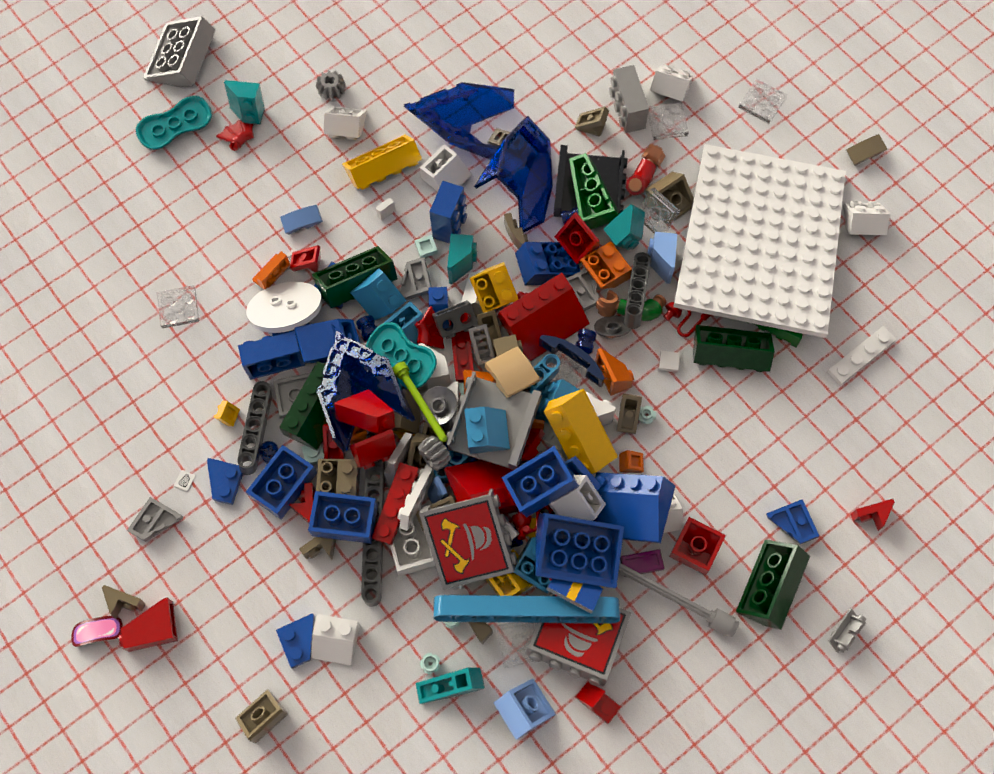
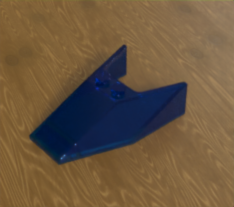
[474,116,553,233]

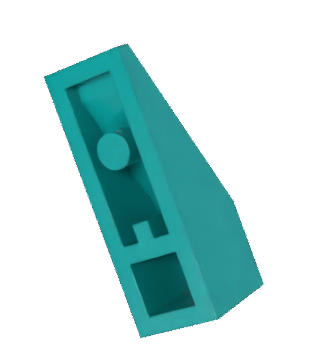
[416,667,485,704]

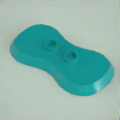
[136,96,212,150]
[365,322,437,389]

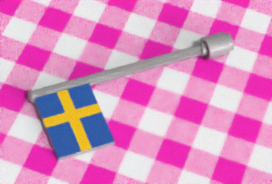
[546,563,739,637]

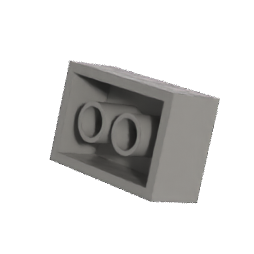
[609,65,649,133]

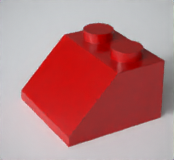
[554,212,600,264]
[349,429,396,470]
[669,517,726,575]

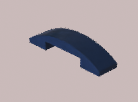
[539,335,605,387]

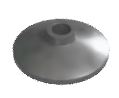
[594,316,631,338]
[420,386,458,425]

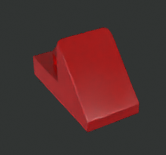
[289,245,321,272]
[323,424,346,459]
[521,429,545,460]
[289,483,315,523]
[850,499,895,531]
[575,681,621,724]

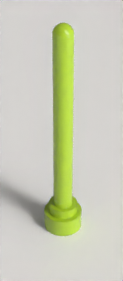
[392,362,447,442]

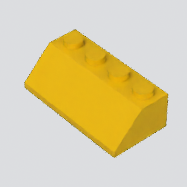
[342,135,422,190]
[544,389,618,474]

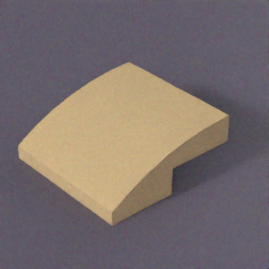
[485,347,540,398]

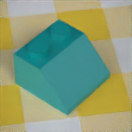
[224,80,265,124]
[603,204,645,250]
[447,234,477,284]

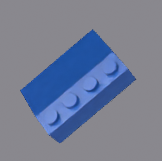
[593,472,675,543]
[535,513,624,589]

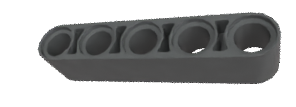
[624,252,651,329]
[237,381,272,475]

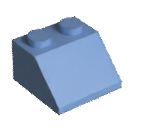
[647,232,677,284]
[494,679,556,740]

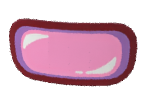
[71,616,123,647]

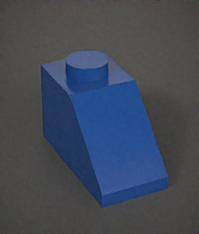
[428,287,449,329]

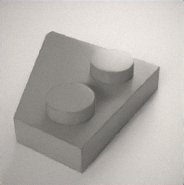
[400,257,432,300]
[566,269,599,311]
[127,497,183,542]

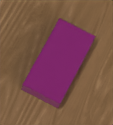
[620,549,665,577]

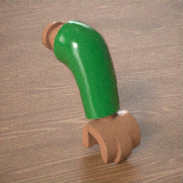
[596,290,666,321]

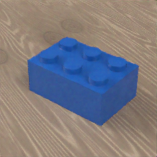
[429,181,467,244]
[238,331,306,380]
[246,445,317,520]
[502,446,579,517]
[308,491,378,544]

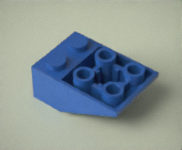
[515,242,581,285]
[294,319,363,363]

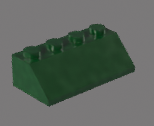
[312,246,398,308]
[693,325,775,372]
[279,361,354,451]
[736,539,810,630]

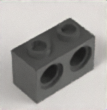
[432,300,478,339]

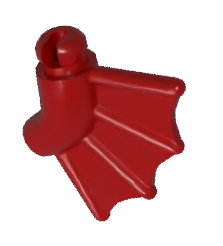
[216,120,254,151]
[415,306,445,349]

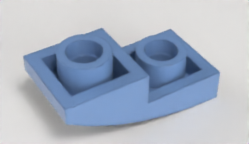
[280,205,323,235]

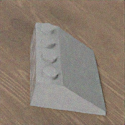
[143,16,216,87]

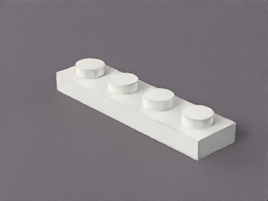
[827,326,897,386]
[398,464,434,531]

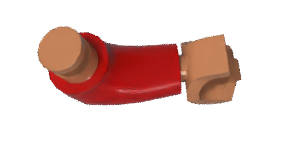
[626,144,666,195]

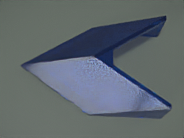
[404,82,514,165]
[317,331,416,453]

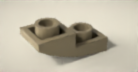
[846,134,888,166]
[504,213,528,249]

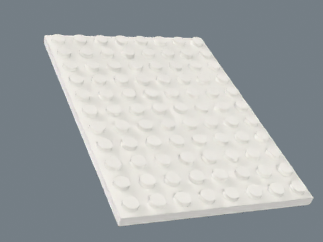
[673,144,846,338]

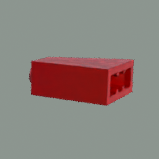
[335,389,395,434]
[119,597,178,652]

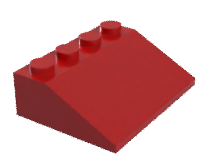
[497,273,590,362]
[444,460,520,515]

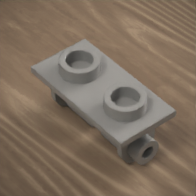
[828,608,866,652]

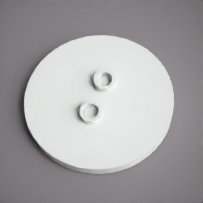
[247,281,322,333]

